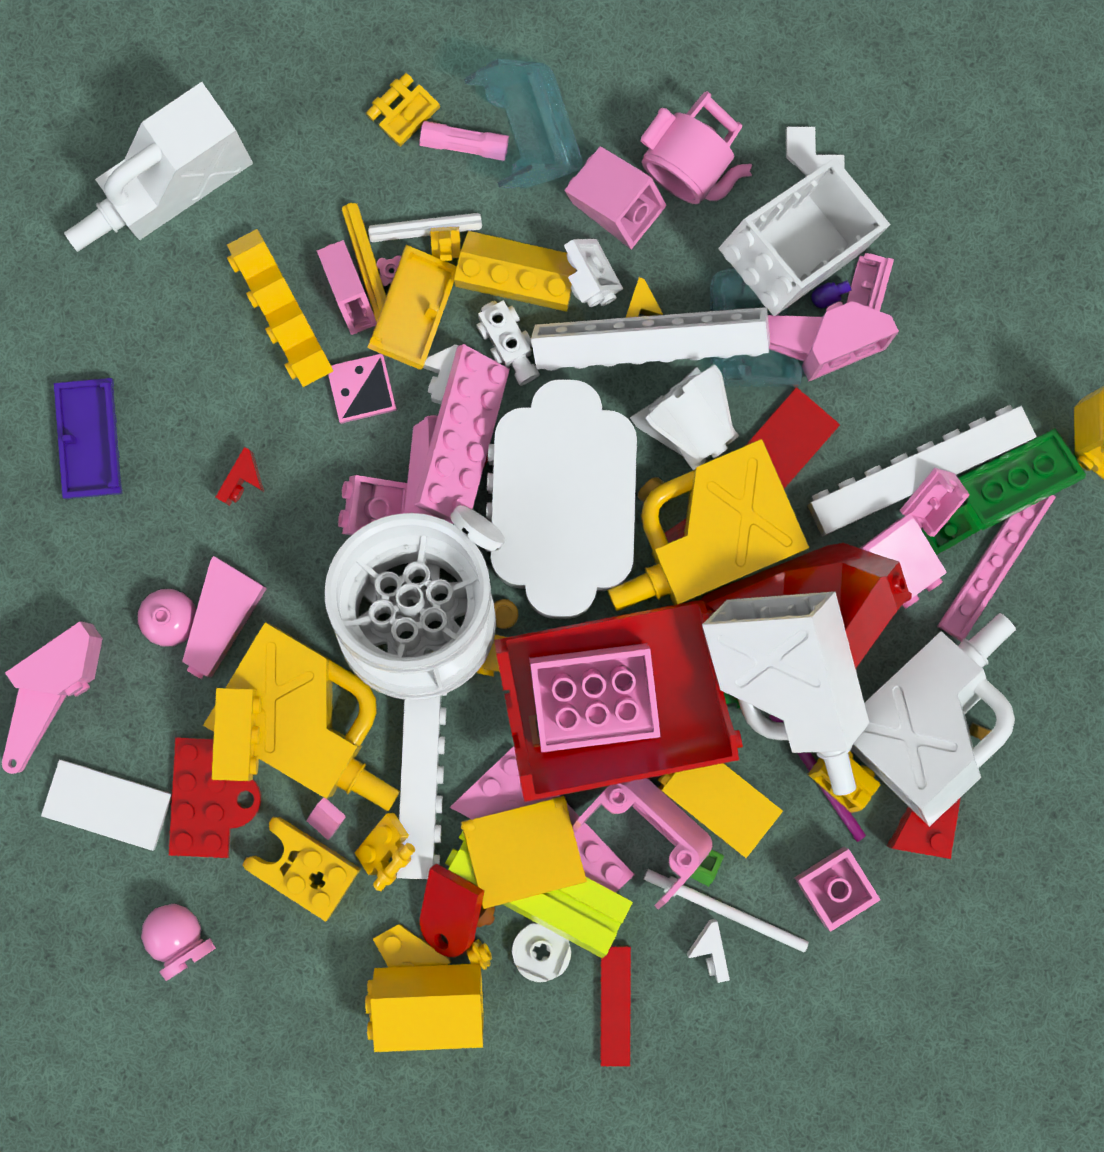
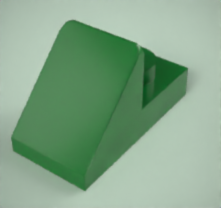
[922,502,985,555]

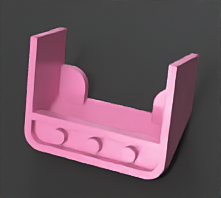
[573,778,712,910]

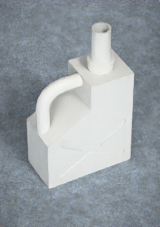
[64,82,253,252]
[702,592,869,795]
[851,613,1016,827]

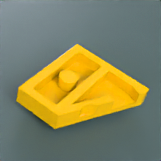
[373,924,451,967]

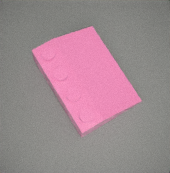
[529,643,661,752]

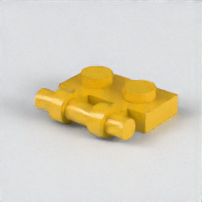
[366,73,440,147]
[355,813,416,891]

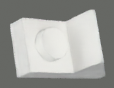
[423,345,458,404]
[687,919,730,983]

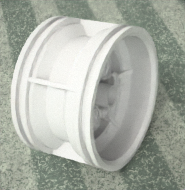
[325,513,496,700]

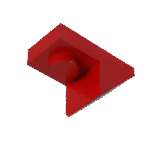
[215,447,264,506]

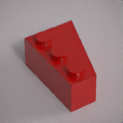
[887,797,961,859]

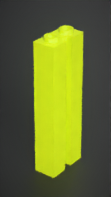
[445,831,633,958]

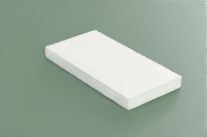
[41,759,172,851]

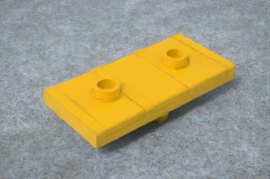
[368,245,457,370]

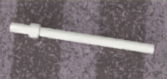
[643,869,809,952]

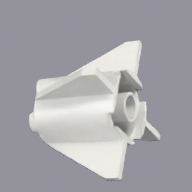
[630,364,739,470]

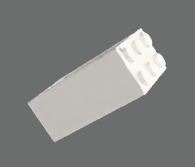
[718,158,891,316]

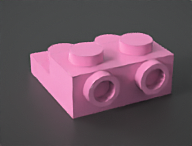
[338,475,407,535]

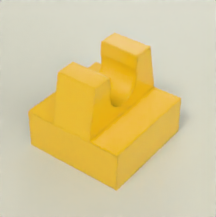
[430,226,461,261]

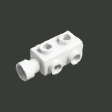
[476,300,540,386]

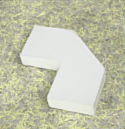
[785,127,845,176]

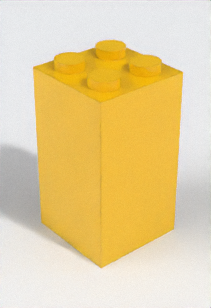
[658,763,783,858]
[365,964,484,1052]

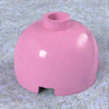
[138,589,196,647]

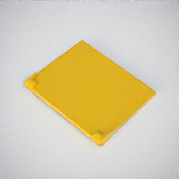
[461,796,587,909]

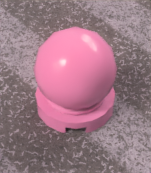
[141,904,216,981]

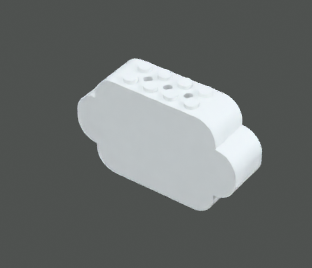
[486,380,637,619]

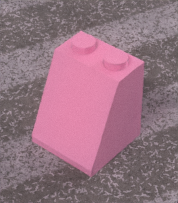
[564,146,667,250]
[860,513,947,609]

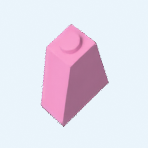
[317,240,376,335]

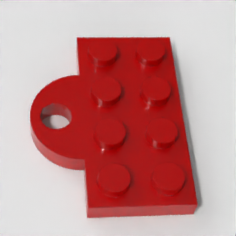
[169,738,261,858]

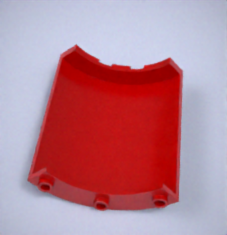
[494,600,743,802]

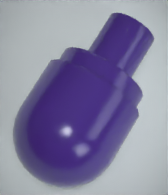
[811,280,852,309]

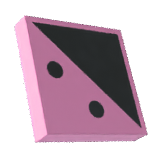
[328,354,397,424]

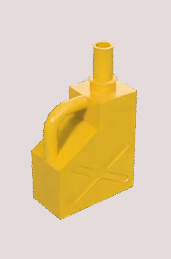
[608,439,809,611]
[203,622,400,811]

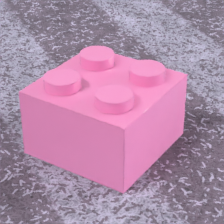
[794,847,880,932]

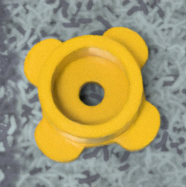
[467,939,492,970]

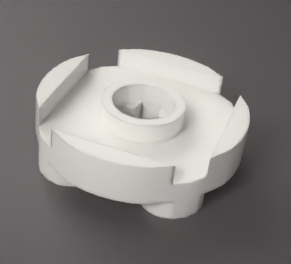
[512,923,571,982]

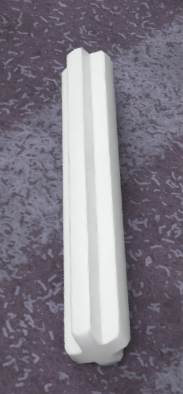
[368,213,482,242]

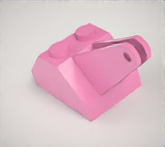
[768,301,899,381]
[2,622,102,774]

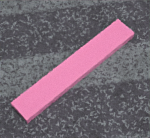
[937,495,1055,642]

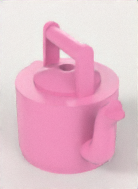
[641,91,752,204]

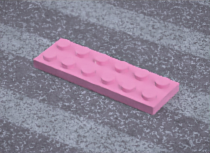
[413,344,510,524]

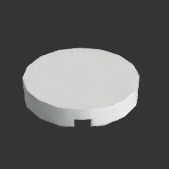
[450,505,505,551]

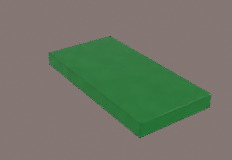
[958,428,1086,531]

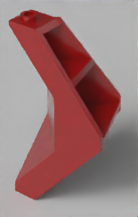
[701,543,912,669]

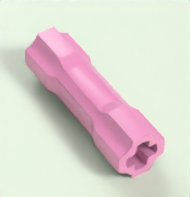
[420,121,509,161]

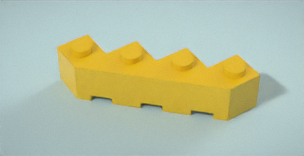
[227,229,334,387]

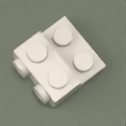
[564,239,623,307]

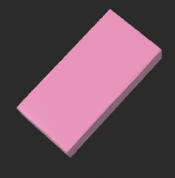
[307,798,346,840]

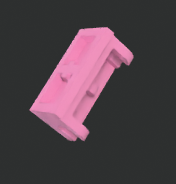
[846,253,894,311]
[900,468,970,537]

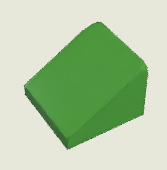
[690,849,724,887]

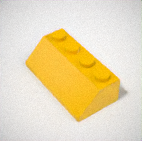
[454,231,577,312]

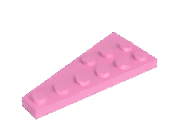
[450,746,634,893]

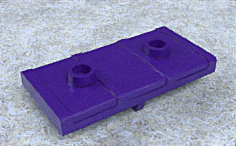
[54,378,123,499]

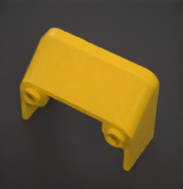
[1074,386,1104,480]

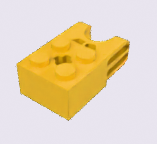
[243,816,361,922]

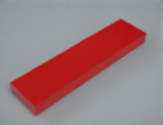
[600,946,631,1066]

